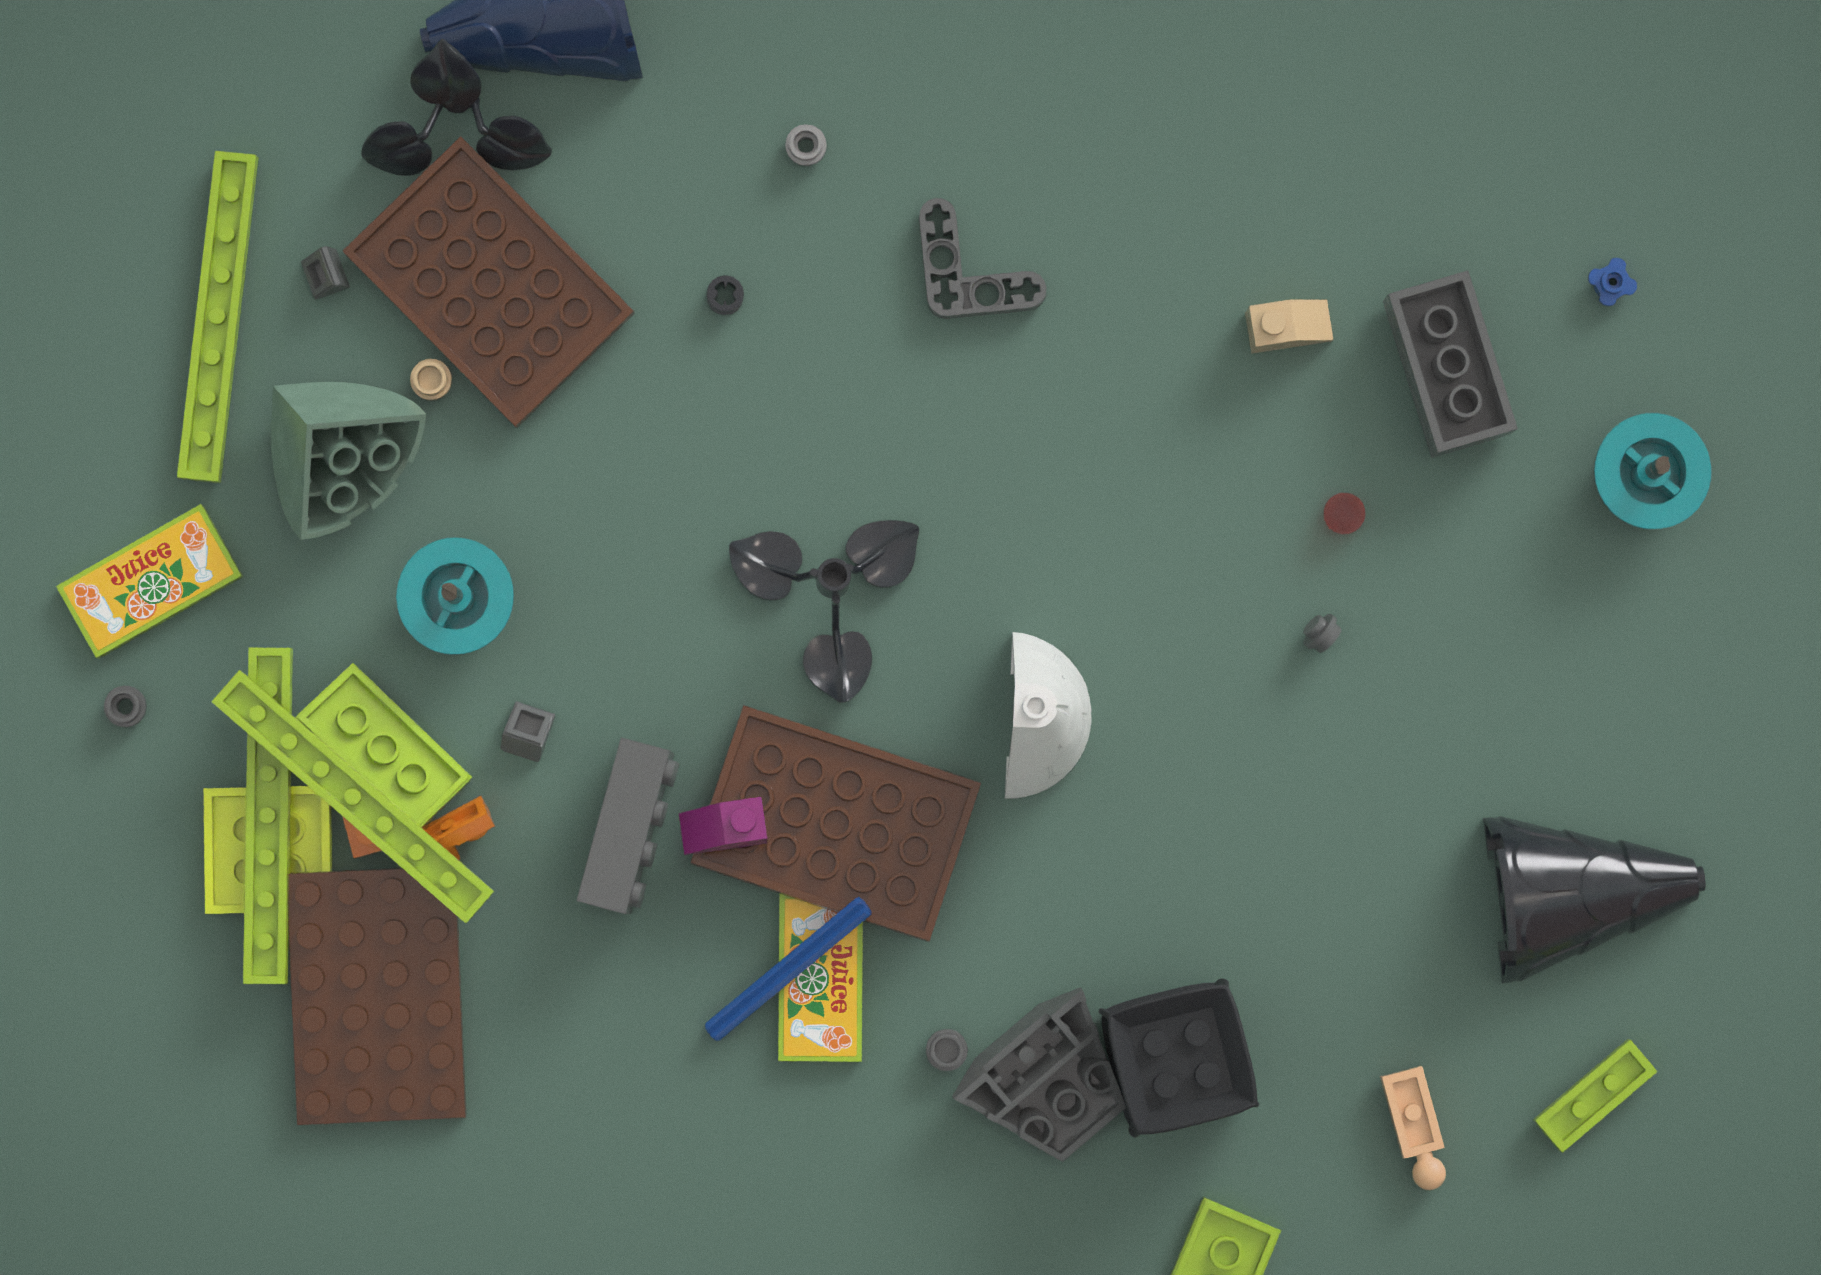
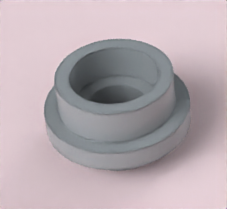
[785,124,827,166]

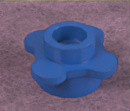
[1588,258,1637,306]

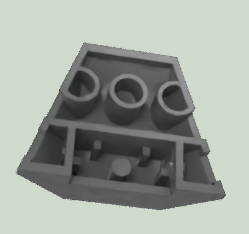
[952,987,1126,1162]

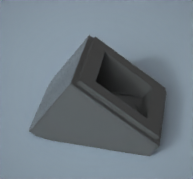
[500,701,555,762]

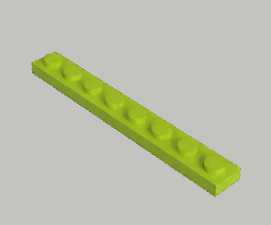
[177,151,259,483]
[243,647,293,984]
[211,670,495,923]

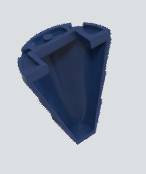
[420,0,643,81]

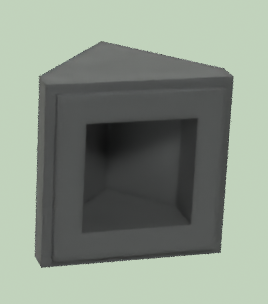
[301,246,350,300]

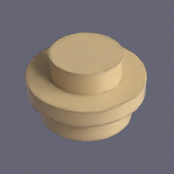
[410,359,452,400]

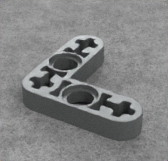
[919,198,1047,319]

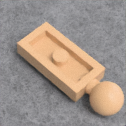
[1380,1066,1446,1190]

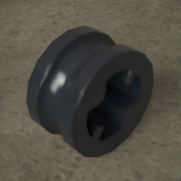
[706,275,744,315]

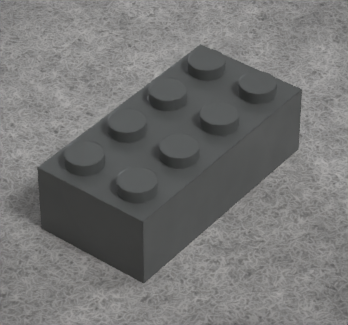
[1383,270,1518,458]
[576,737,679,914]

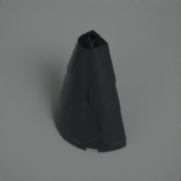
[1483,816,1706,984]

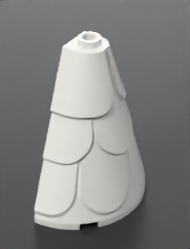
[1005,632,1091,799]

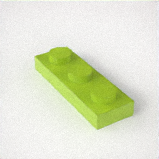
[1533,1039,1658,1153]

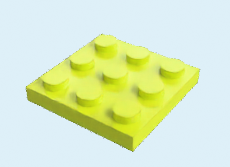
[203,786,332,914]

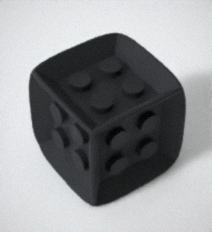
[1099,978,1259,1138]

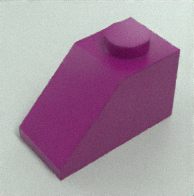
[678,797,767,856]

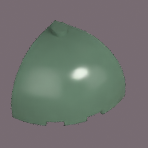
[271,382,426,540]

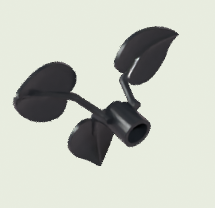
[361,39,552,176]
[729,520,919,703]

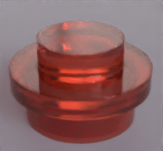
[1323,493,1365,534]

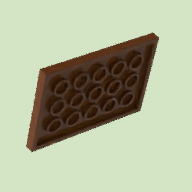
[343,136,635,428]
[691,705,981,943]
[288,868,467,1125]

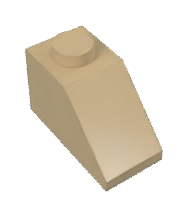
[1245,300,1333,354]

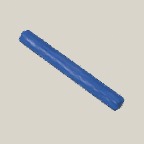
[705,897,872,1041]

